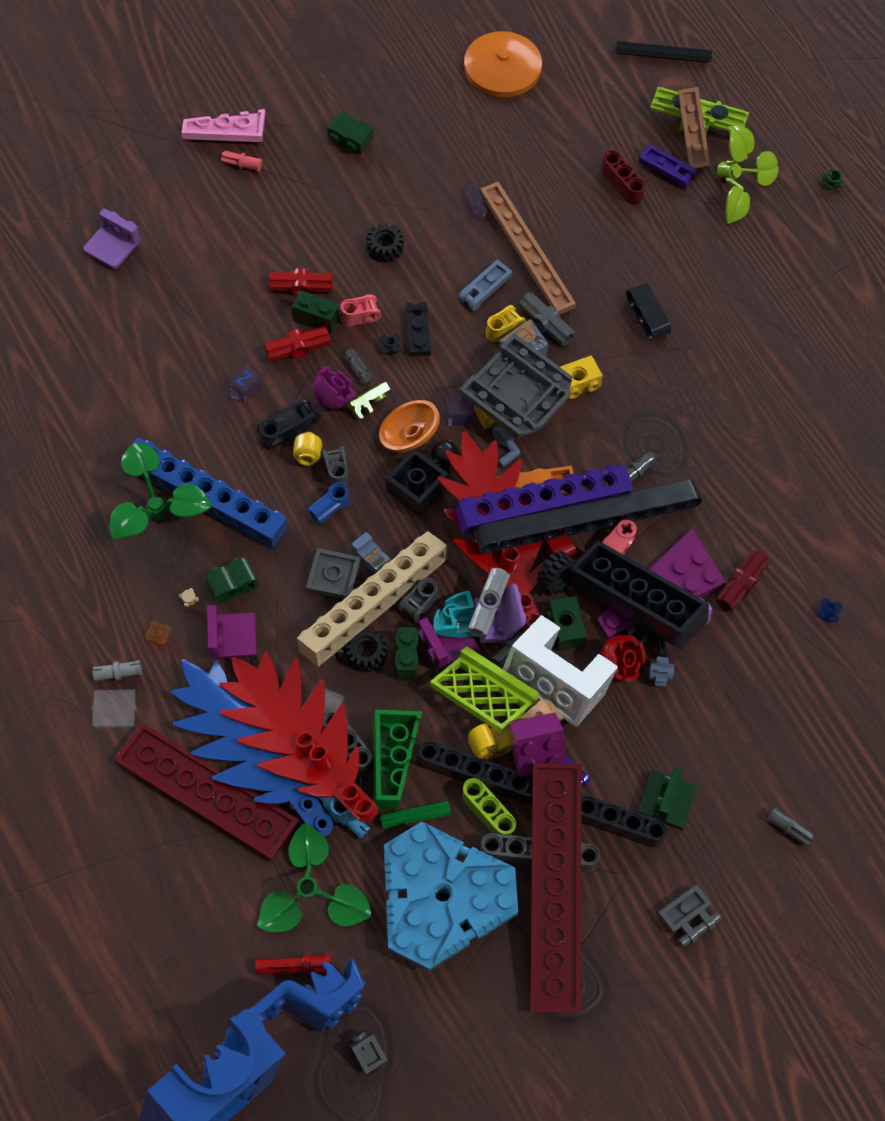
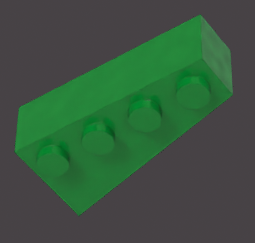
[372,710,422,810]

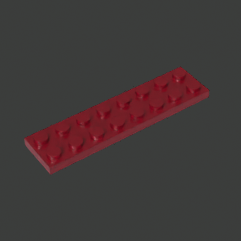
[114,723,299,861]

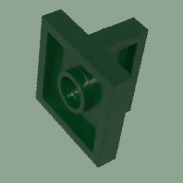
[638,768,697,831]

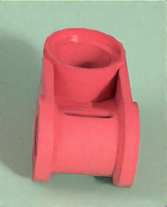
[340,294,382,327]
[602,520,637,555]

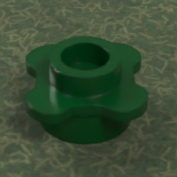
[821,169,845,190]

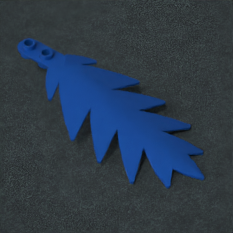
[170,659,333,836]

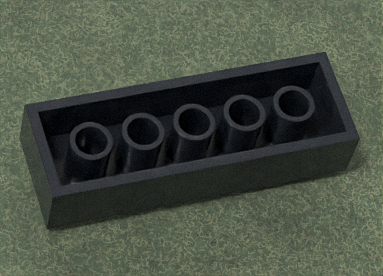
[570,541,709,650]

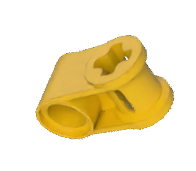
[486,305,526,342]

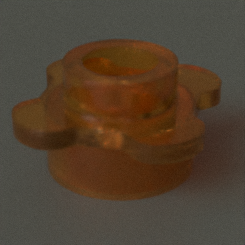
[144,620,171,645]

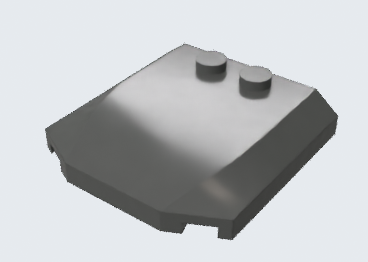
[459,333,573,438]

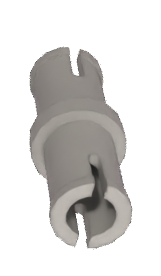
[93,660,142,681]

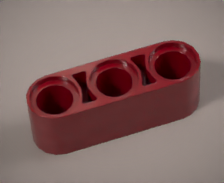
[601,150,645,205]

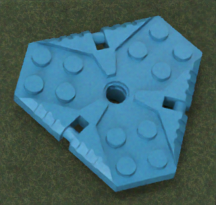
[384,822,518,971]

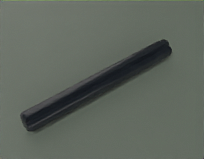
[616,41,712,62]

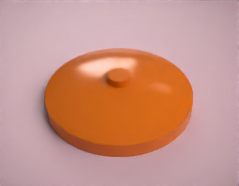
[464,31,542,97]

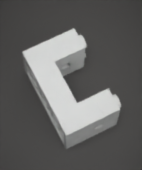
[503,615,618,727]

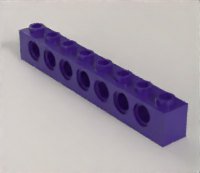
[455,465,633,535]

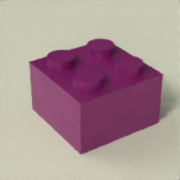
[509,712,566,777]

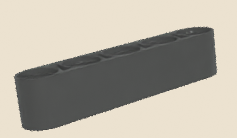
[480,833,600,872]

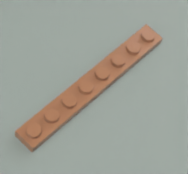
[480,182,576,314]

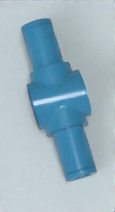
[311,785,371,839]

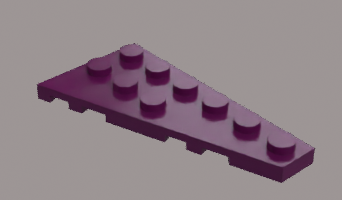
[597,529,726,641]

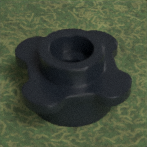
[380,334,402,355]

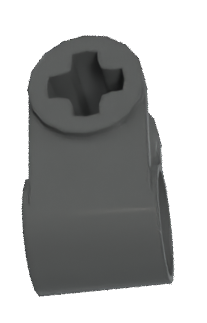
[322,446,349,486]
[398,578,438,623]

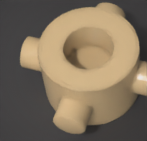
[179,588,199,607]

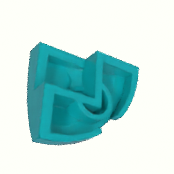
[434,591,478,638]

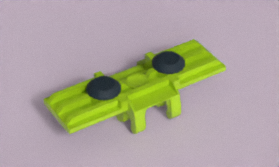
[650,87,749,135]

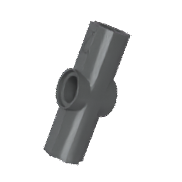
[519,292,575,346]

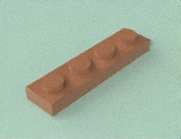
[678,87,710,170]

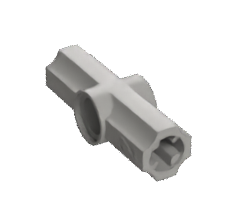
[467,568,510,637]

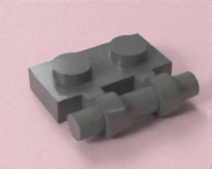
[657,884,722,948]

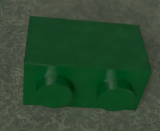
[292,290,340,334]

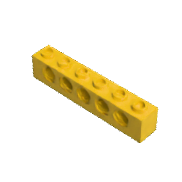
[474,355,603,429]

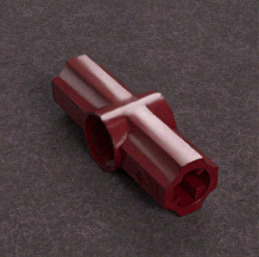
[716,550,770,612]

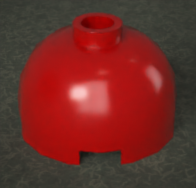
[600,635,645,682]

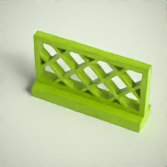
[430,646,539,734]

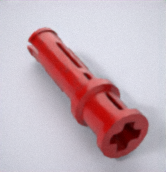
[255,953,332,976]

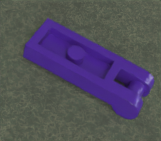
[639,144,697,189]

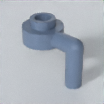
[492,424,520,468]

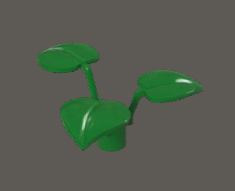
[110,443,212,541]
[258,823,371,933]

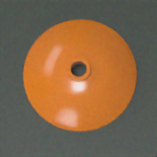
[379,400,440,453]

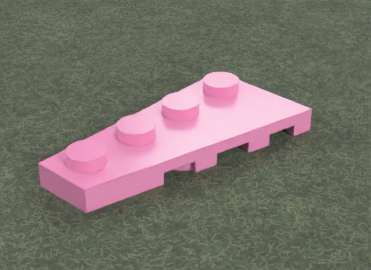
[182,109,265,142]

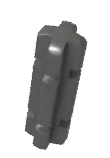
[344,348,373,386]

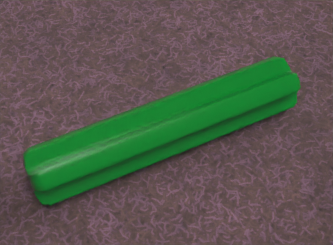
[380,801,451,828]

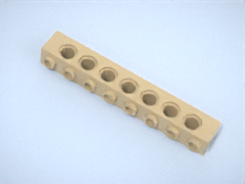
[297,531,448,667]

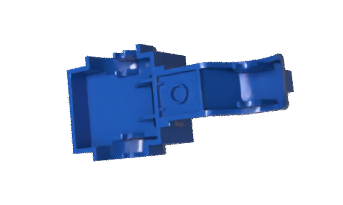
[139,957,366,1121]

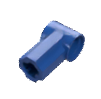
[308,482,350,525]

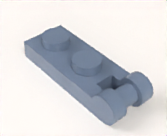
[458,260,513,311]

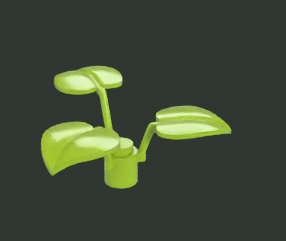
[717,126,778,224]

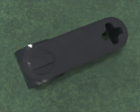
[256,399,321,449]

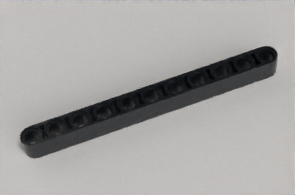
[473,480,703,554]
[418,741,667,848]

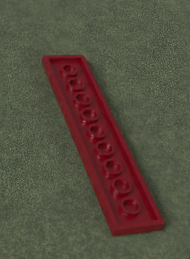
[530,763,582,1013]

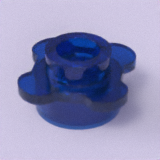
[817,598,843,622]

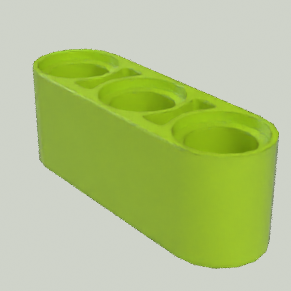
[462,778,516,836]

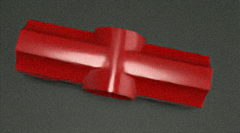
[269,268,333,296]
[264,326,331,362]

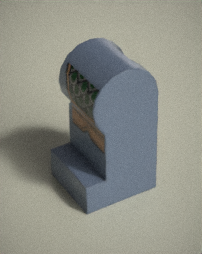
[351,532,391,575]

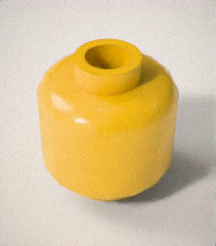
[293,432,322,466]

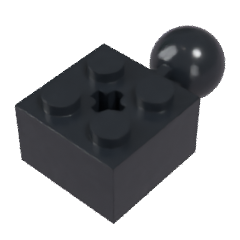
[385,440,459,516]

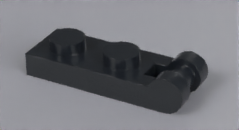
[406,302,431,357]

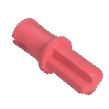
[221,151,262,172]

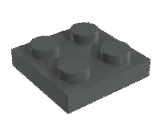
[306,548,361,599]

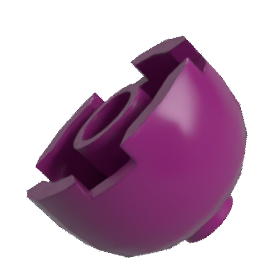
[312,366,356,409]

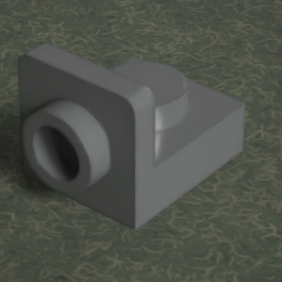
[346,1030,388,1074]

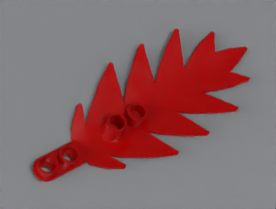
[437,432,545,632]
[220,651,378,822]

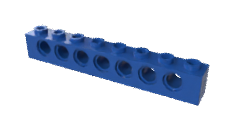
[132,437,287,549]

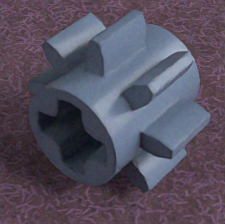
[649,657,674,686]

